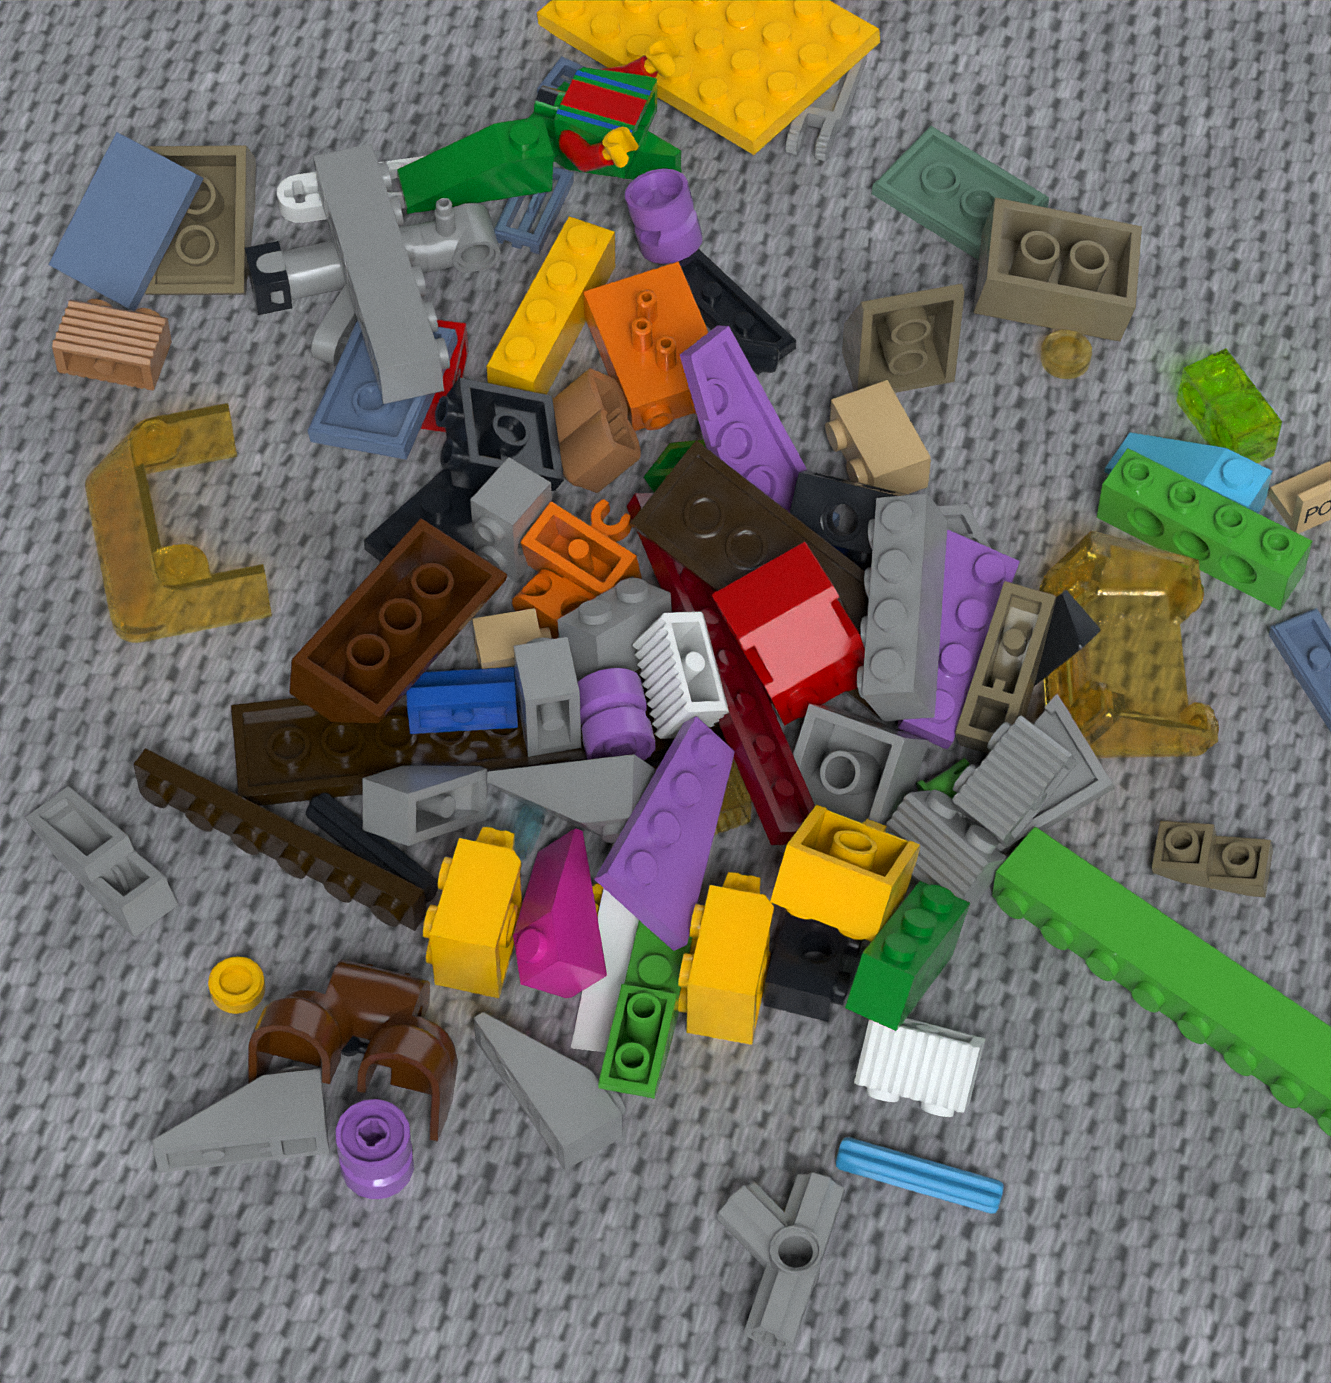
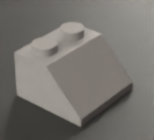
[793,704,929,826]

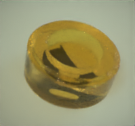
[1041,330,1092,379]

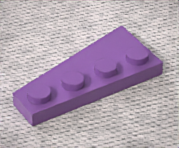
[680,325,807,513]
[898,529,1020,749]
[594,716,735,951]

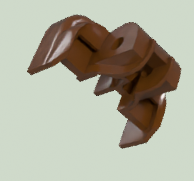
[248,959,458,1142]

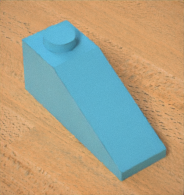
[1104,432,1273,514]

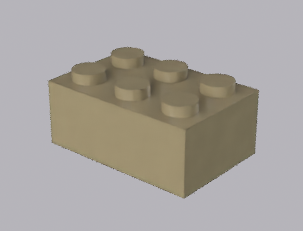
[973,198,1142,342]

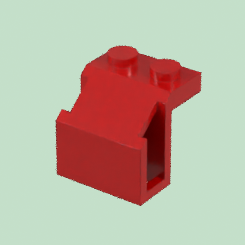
[712,542,865,726]

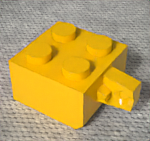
[770,804,920,942]
[423,827,522,998]
[678,872,774,1045]

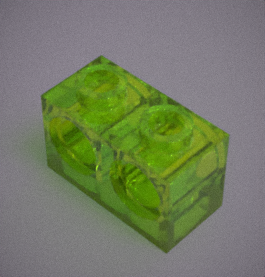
[1176,348,1282,463]

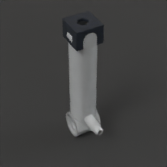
[244,198,501,315]

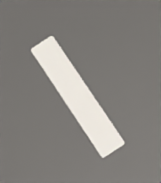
[571,844,639,1052]

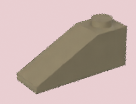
[955,581,1057,754]

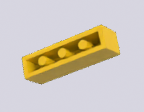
[487,216,615,395]

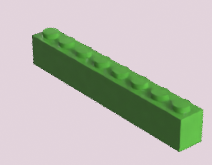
[992,827,1331,1137]

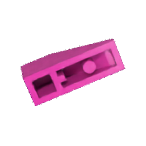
[513,828,607,998]

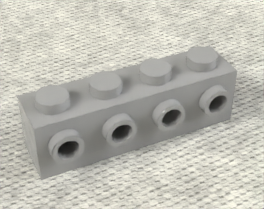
[857,493,948,721]

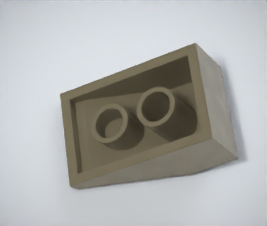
[145,145,256,295]
[842,283,965,393]

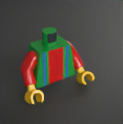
[534,36,679,179]

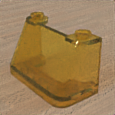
[1039,530,1219,758]

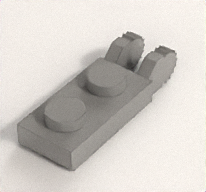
[785,55,867,161]

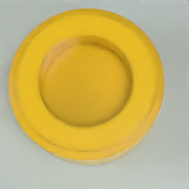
[208,956,265,1014]

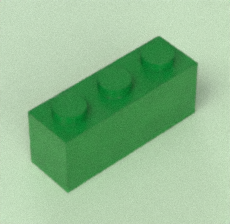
[845,881,970,1031]

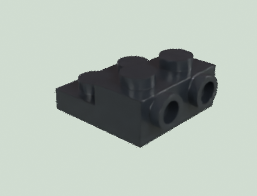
[435,377,564,491]

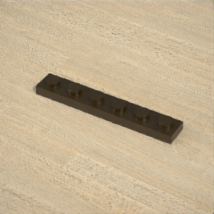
[133,748,426,931]

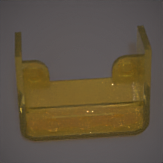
[85,403,272,643]

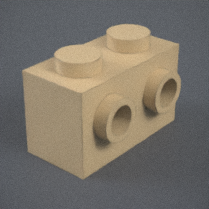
[825,380,931,494]

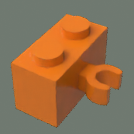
[520,499,642,596]

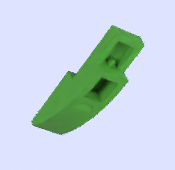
[598,920,692,1099]

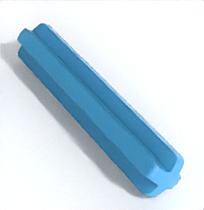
[836,1137,1004,1214]

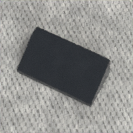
[1034,590,1101,686]

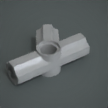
[718,1172,845,1351]

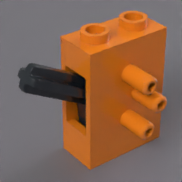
[583,261,780,431]

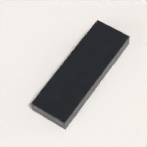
[679,249,796,375]

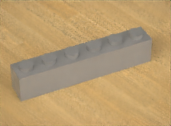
[313,144,450,404]

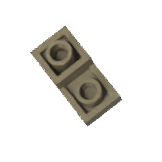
[1152,821,1273,898]

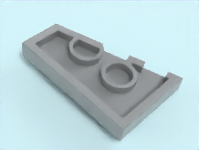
[957,694,1115,854]

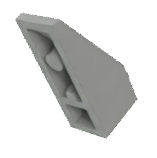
[487,754,656,843]
[474,1012,626,1170]
[152,1066,330,1173]

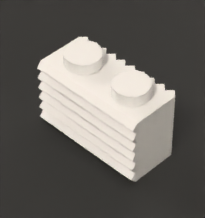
[632,612,729,739]
[854,1018,985,1117]

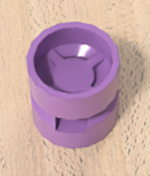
[625,169,702,264]
[578,668,655,761]
[335,1099,414,1199]

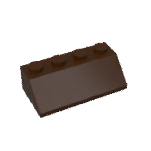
[289,518,507,723]

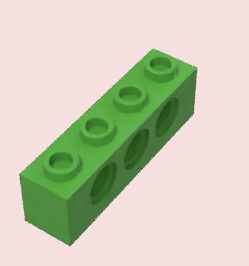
[1097,448,1313,611]

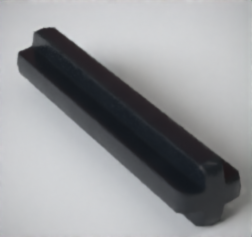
[305,793,438,904]

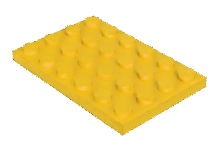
[537,0,880,155]

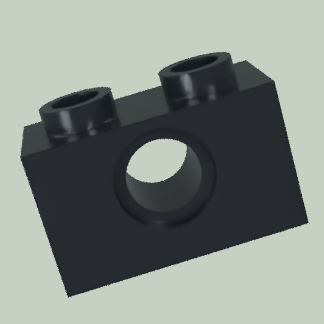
[790,470,908,564]
[764,910,862,1022]

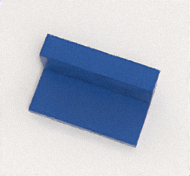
[406,667,518,734]

